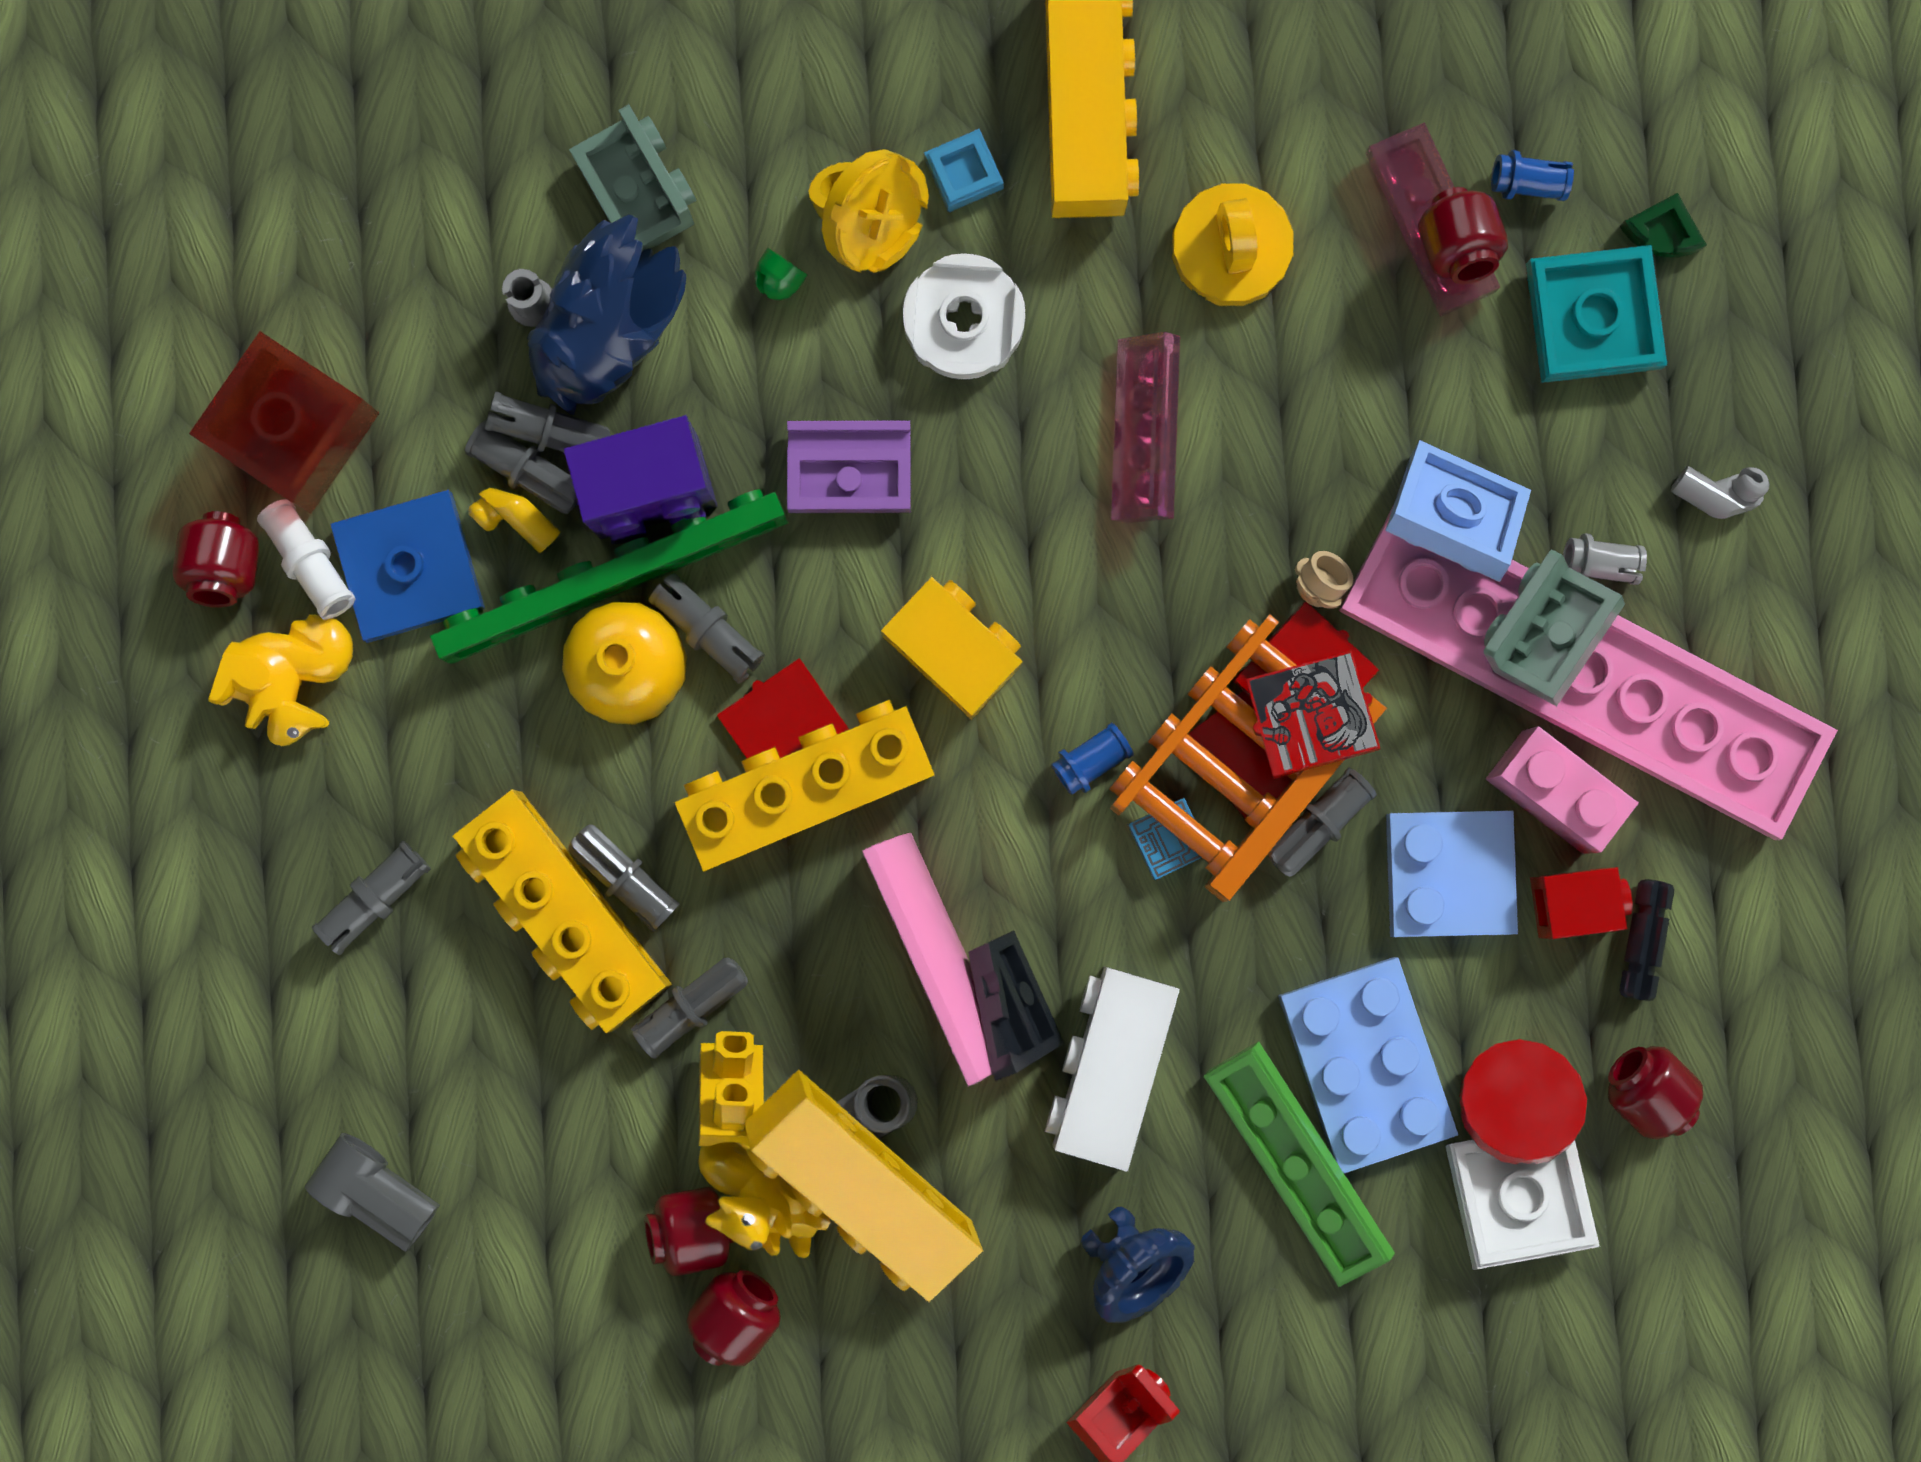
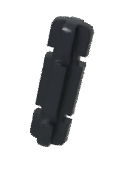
[1619,879,1675,1001]

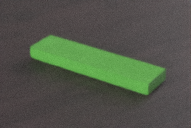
[1204,1041,1395,1287]

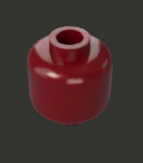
[1418,187,1508,285]
[173,511,259,607]
[1608,1046,1703,1139]
[644,1187,734,1276]
[687,1270,781,1366]

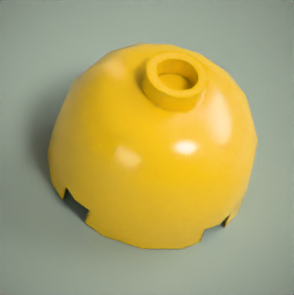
[562,602,687,725]

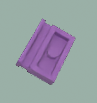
[787,421,911,513]

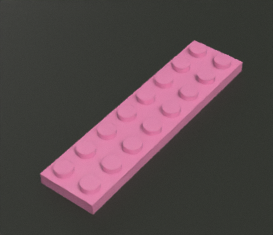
[1338,505,1838,840]

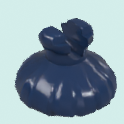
[1081,1206,1195,1323]

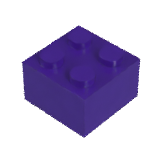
[564,415,718,544]

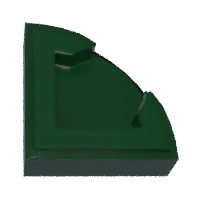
[1619,193,1707,258]

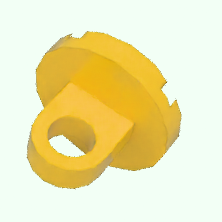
[808,149,929,273]
[1172,183,1293,306]

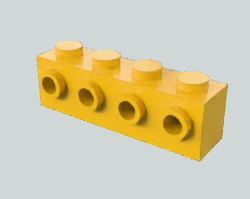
[1045,0,1139,218]
[675,700,935,872]
[453,789,672,1033]
[744,1070,983,1302]

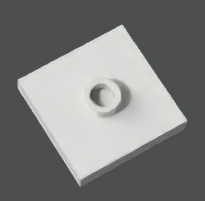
[1446,1140,1600,1270]

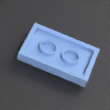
[1278,957,1458,1173]

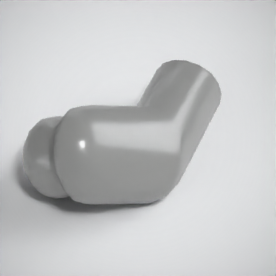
[1671,466,1770,519]

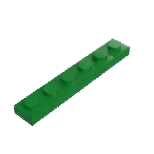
[430,489,788,664]

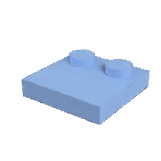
[1385,440,1531,582]
[1386,811,1518,937]

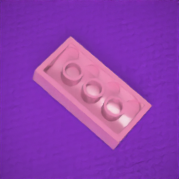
[863,833,992,1086]

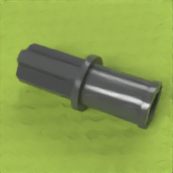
[484,391,610,452]
[465,420,578,514]
[1268,767,1377,877]
[568,825,680,933]
[631,958,748,1059]

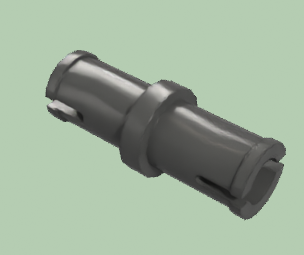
[648,573,765,684]
[312,841,431,955]

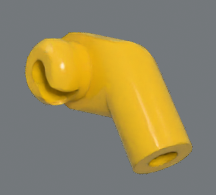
[468,488,560,553]

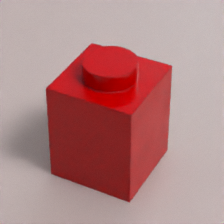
[1530,867,1633,939]

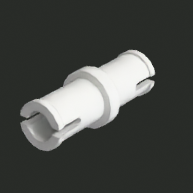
[257,499,356,620]

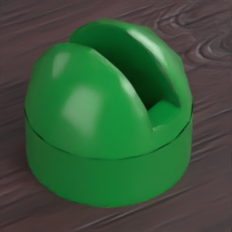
[754,247,808,301]

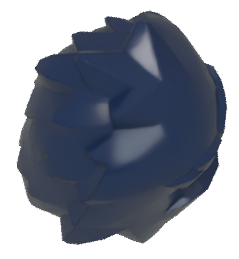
[527,214,686,415]

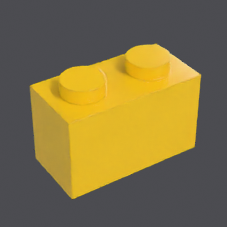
[881,577,1023,720]

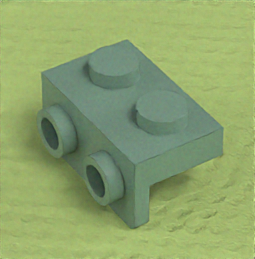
[569,104,697,252]
[1483,550,1625,707]

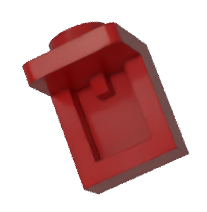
[1066,1364,1180,1462]

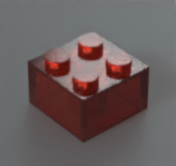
[189,331,380,514]

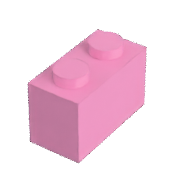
[1486,726,1638,854]

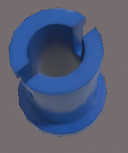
[1491,150,1574,202]
[1051,722,1134,795]

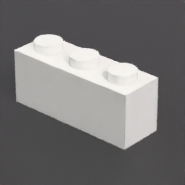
[1045,967,1180,1172]

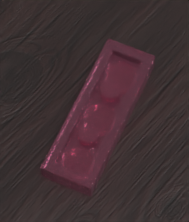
[1365,122,1500,317]
[1111,332,1180,523]

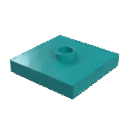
[1526,245,1667,383]

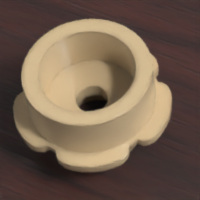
[1295,551,1353,609]

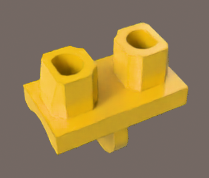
[699,1031,764,1147]

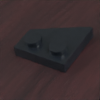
[968,930,1064,1081]

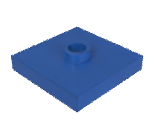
[330,490,485,643]

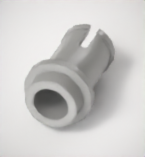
[502,269,552,327]
[1563,533,1647,585]

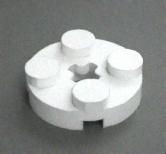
[903,254,1025,379]

